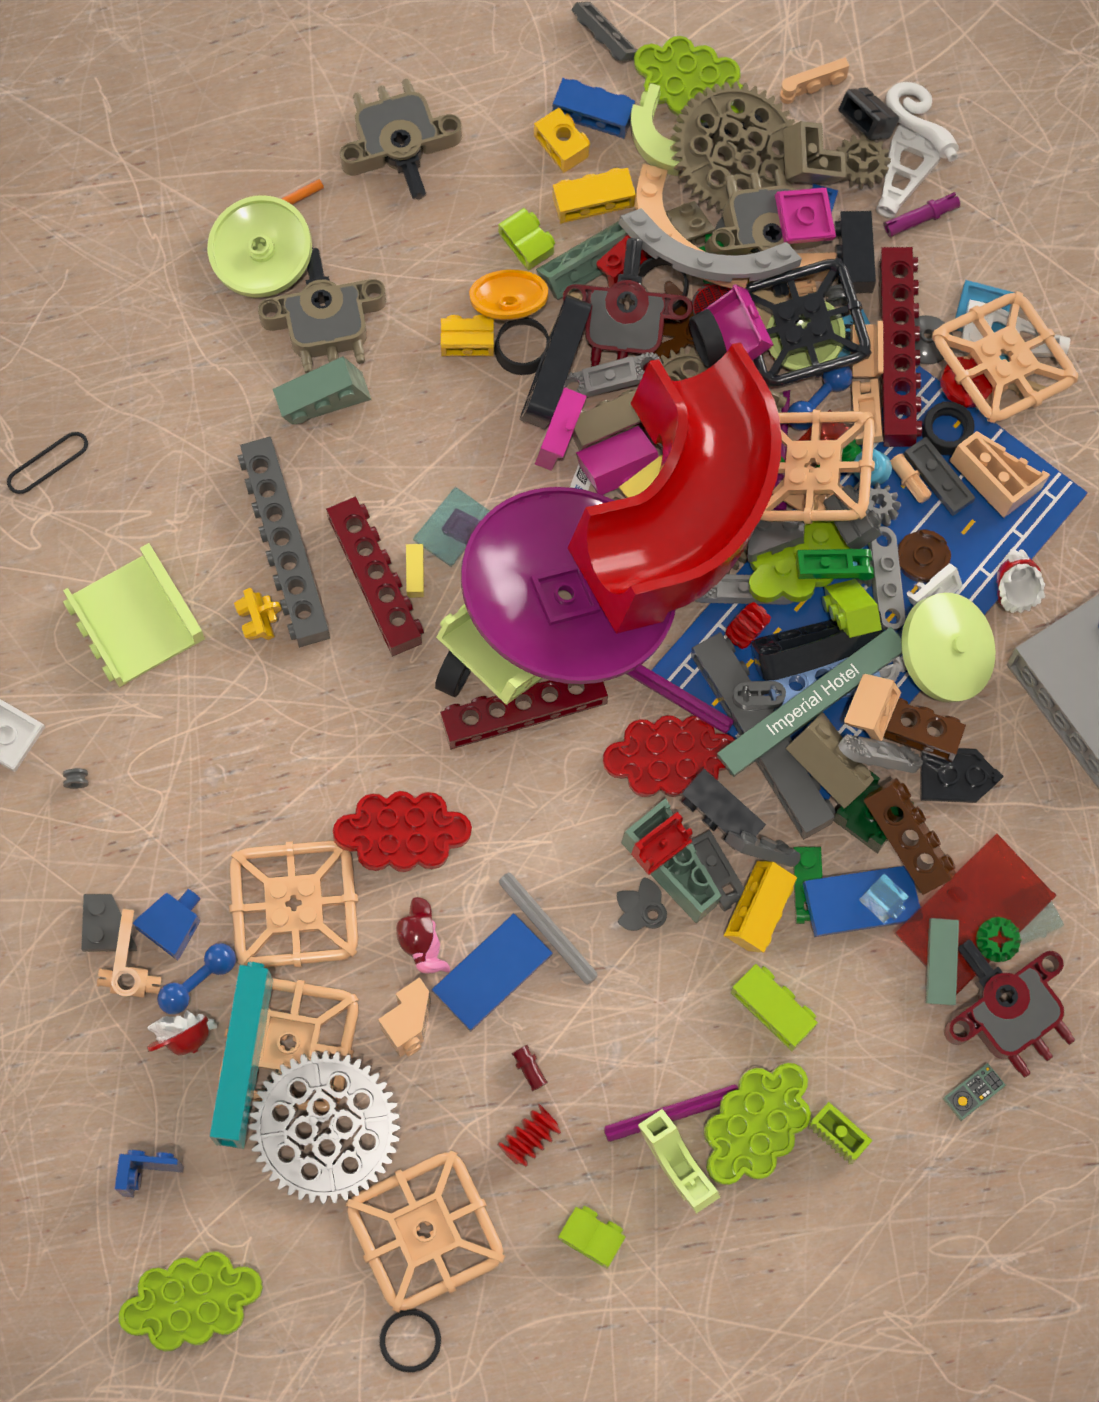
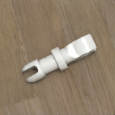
[879,656,907,682]

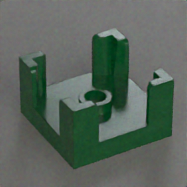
[833,770,914,854]

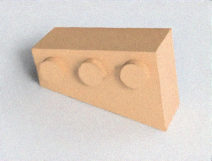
[949,431,1050,518]

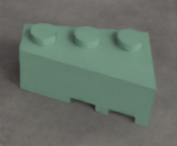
[273,356,372,424]

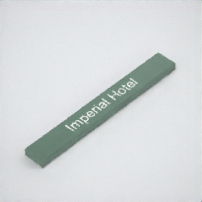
[717,627,902,777]

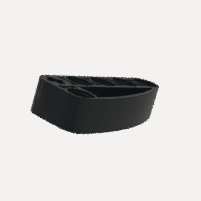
[520,295,592,429]
[751,611,884,681]

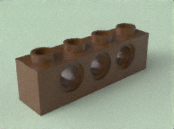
[848,698,966,762]
[864,778,956,895]

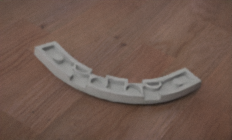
[619,208,802,282]

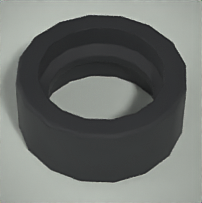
[922,402,974,455]
[435,650,471,697]

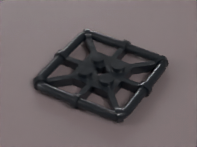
[745,257,872,388]

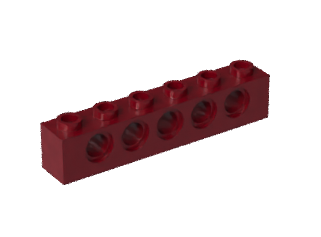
[326,496,424,657]
[440,680,608,750]

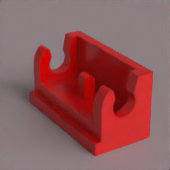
[631,812,693,875]

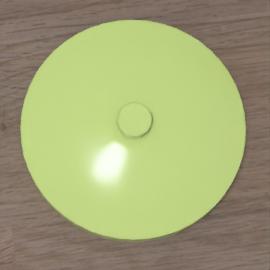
[207,195,312,297]
[901,593,996,703]

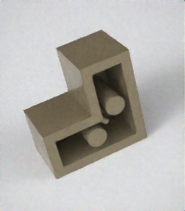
[783,121,846,185]

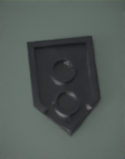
[920,748,1004,803]

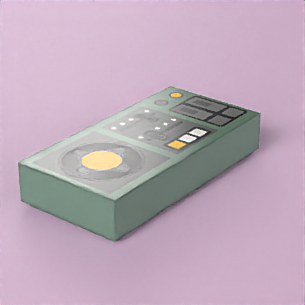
[943,1063,1006,1121]

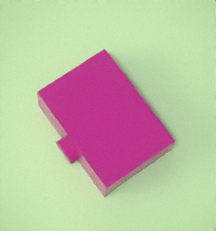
[703,284,773,360]
[535,387,587,471]
[576,426,659,495]

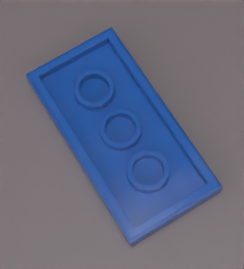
[802,866,923,937]
[432,913,553,1032]

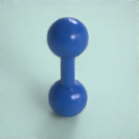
[787,366,853,431]
[157,943,236,1015]

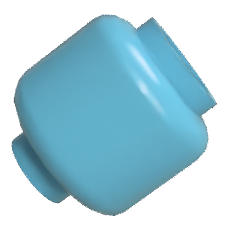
[854,449,892,486]

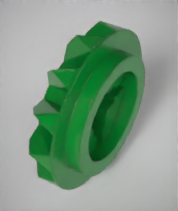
[976,917,1022,962]

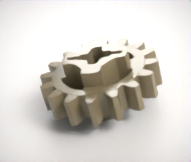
[836,133,891,189]

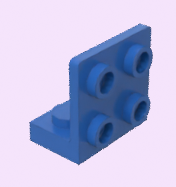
[115,1150,184,1197]

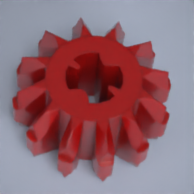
[725,602,771,649]

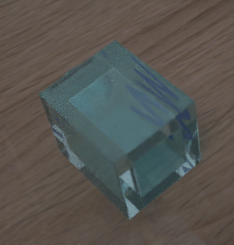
[859,873,909,923]

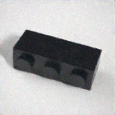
[834,211,876,293]
[679,768,766,850]

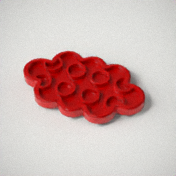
[603,715,735,797]
[332,791,472,872]

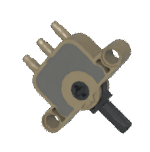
[340,79,462,200]
[705,169,824,298]
[258,247,386,373]

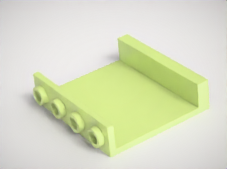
[63,543,205,687]
[436,604,543,705]

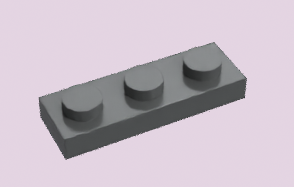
[571,1,637,61]
[904,437,975,516]

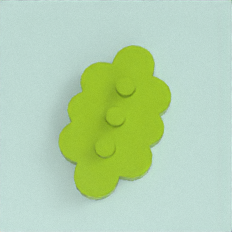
[634,36,743,122]
[748,521,851,603]
[704,1063,811,1185]
[119,1251,263,1352]

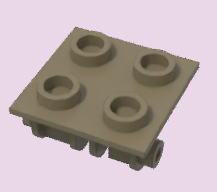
[665,201,715,246]

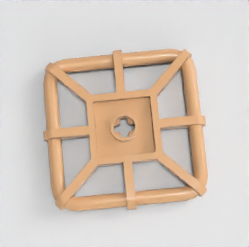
[932,291,1079,423]
[760,409,875,524]
[229,841,358,967]
[219,978,359,1113]
[345,1150,505,1313]

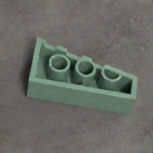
[621,798,721,924]

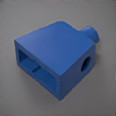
[133,889,201,961]

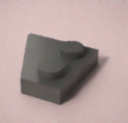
[748,520,805,562]
[81,894,137,952]

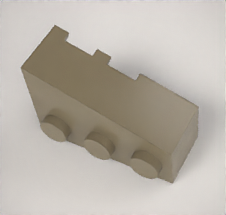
[786,712,874,809]

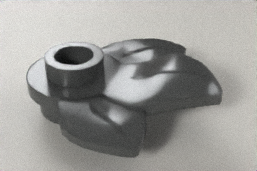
[617,877,667,931]

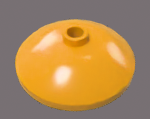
[469,269,548,321]

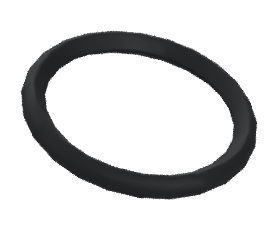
[379,1309,441,1373]

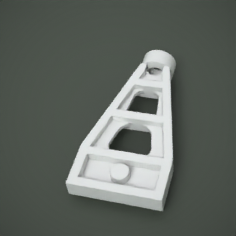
[876,124,941,218]
[959,300,1070,357]

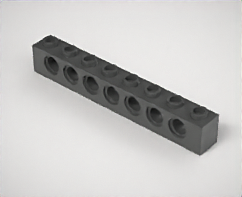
[237,436,330,648]

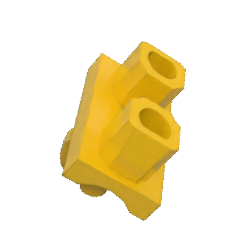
[234,588,282,640]

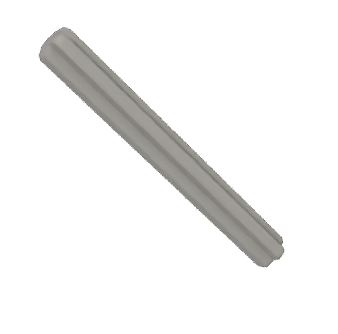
[499,873,597,985]

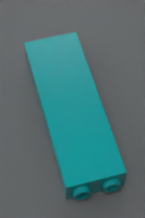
[209,962,273,1149]

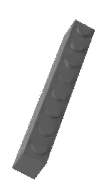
[691,632,835,840]

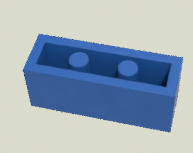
[552,78,635,139]

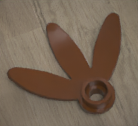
[641,281,695,359]

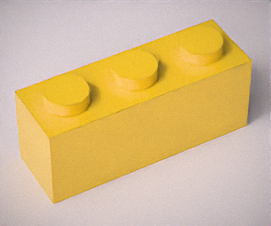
[552,168,636,224]
[724,861,797,953]

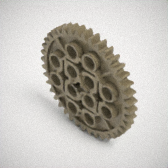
[670,82,796,213]

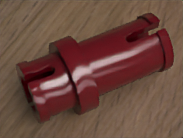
[512,1045,548,1092]

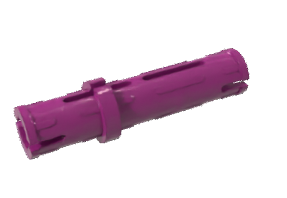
[883,192,961,237]

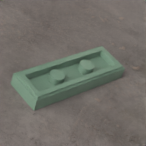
[926,918,959,1005]

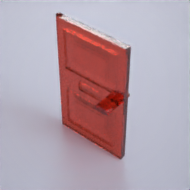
[894,833,1056,995]

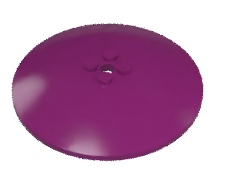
[461,487,676,684]

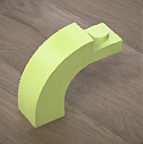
[631,83,680,176]
[638,1109,720,1214]

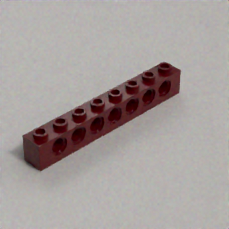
[880,247,922,447]

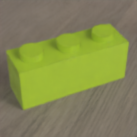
[822,579,882,638]
[731,964,818,1052]

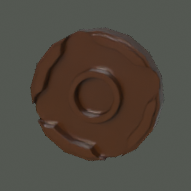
[898,529,951,583]

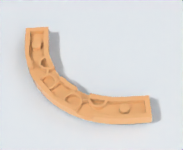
[635,163,748,288]

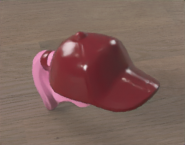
[396,897,450,973]

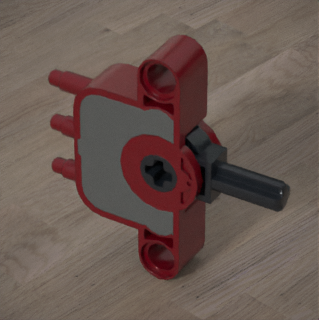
[563,238,693,372]
[944,940,1075,1078]

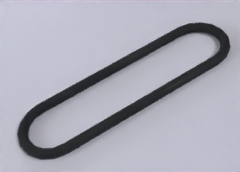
[7,432,88,494]

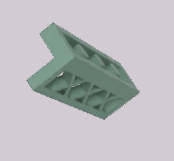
[536,221,628,300]

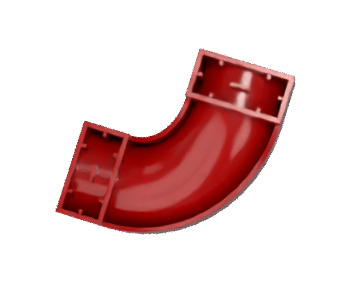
[568,342,782,634]

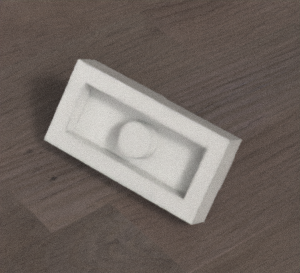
[907,563,963,606]

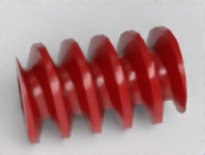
[497,1104,561,1167]

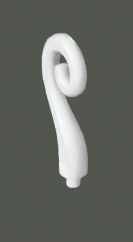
[886,82,959,162]

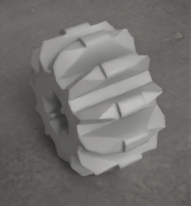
[868,482,901,527]

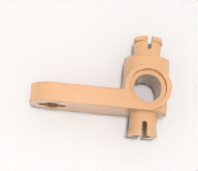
[97,909,162,998]

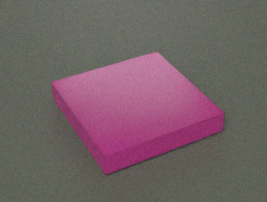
[775,188,836,244]

